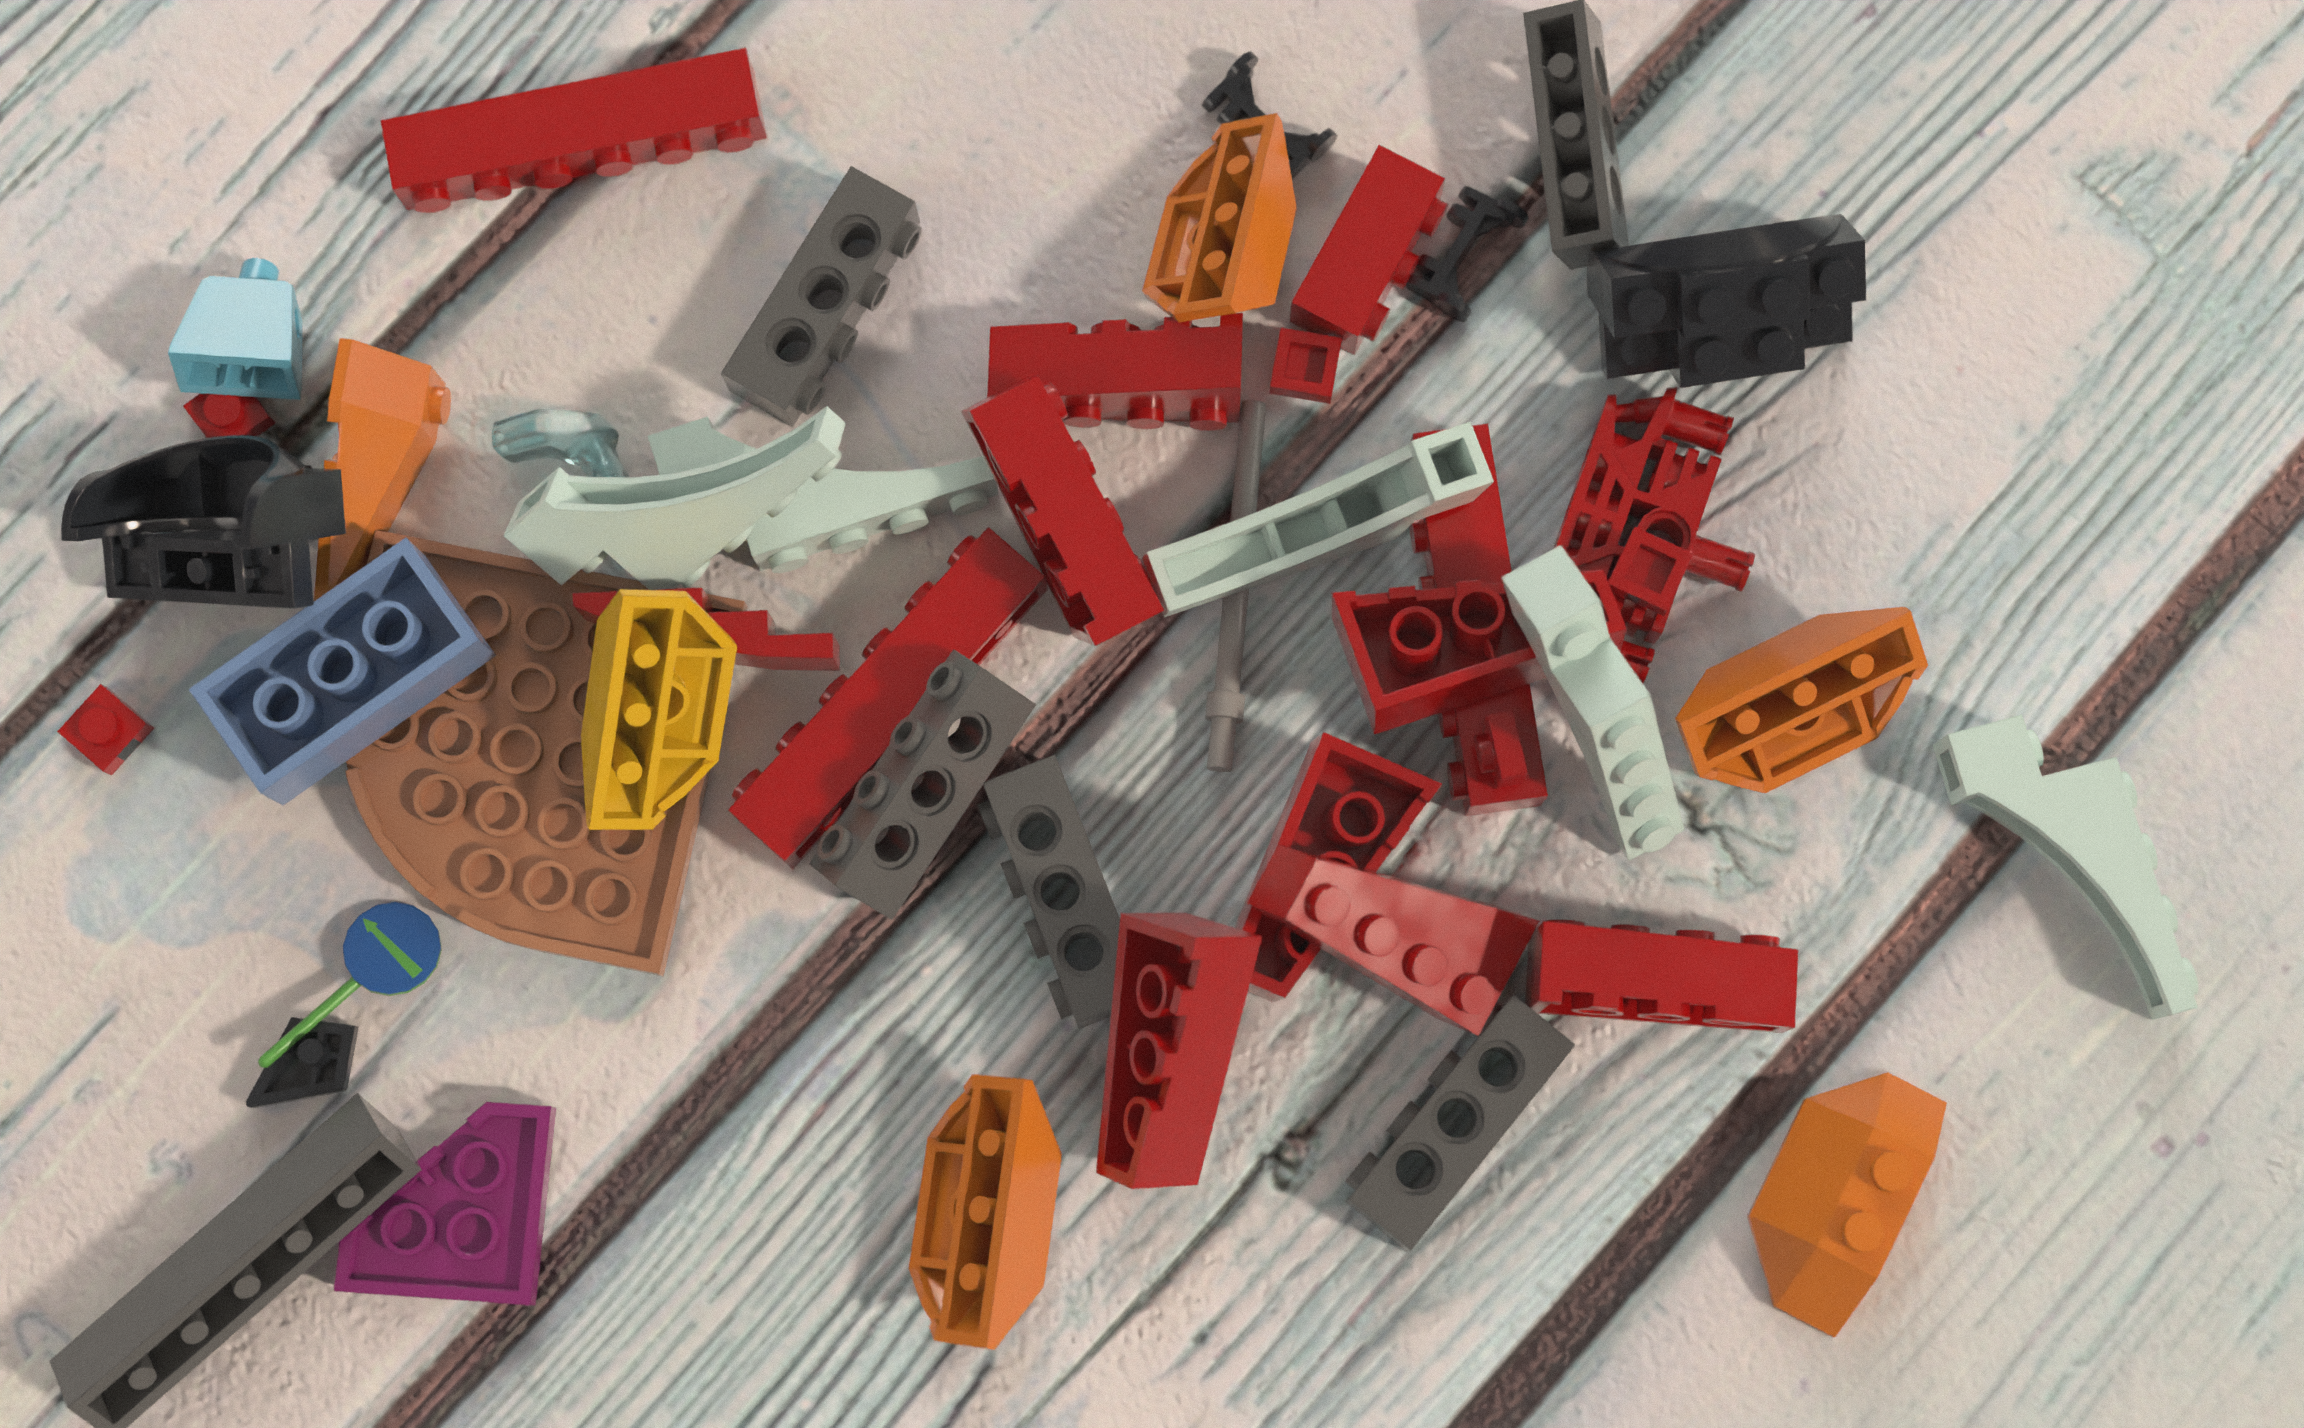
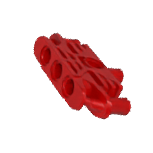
[1553,387,1755,684]

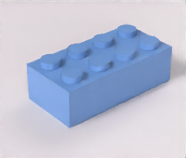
[189,538,496,806]

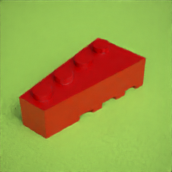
[961,376,1164,646]

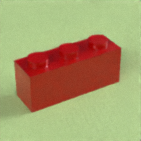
[1289,145,1448,355]

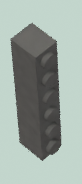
[49,1093,422,1428]

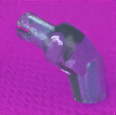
[492,409,629,477]

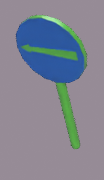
[258,902,442,1068]

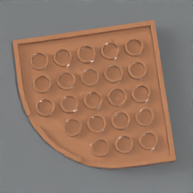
[345,530,748,976]

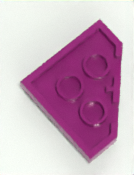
[334,1102,556,1305]

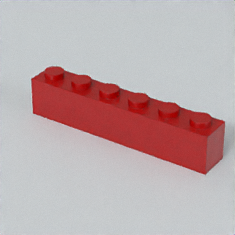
[380,48,767,213]
[1409,424,1548,816]
[728,527,1048,870]

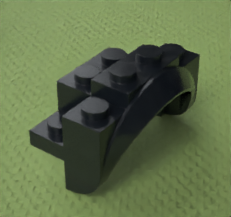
[1587,214,1866,388]
[61,435,346,609]

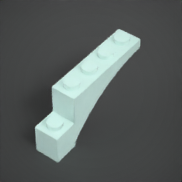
[504,406,846,590]
[648,417,999,573]
[1142,422,1494,617]
[1501,545,1685,861]
[1932,715,2198,1020]

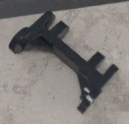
[1202,51,1338,180]
[1405,186,1529,322]

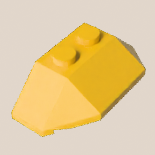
[581,589,737,830]

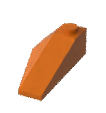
[314,338,451,601]

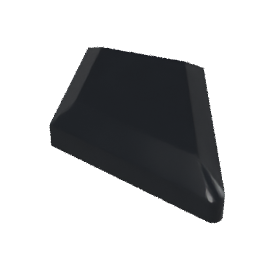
[246,1017,359,1108]

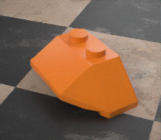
[1142,113,1297,322]
[1675,606,1928,793]
[1747,1072,1947,1338]
[909,1074,1062,1350]

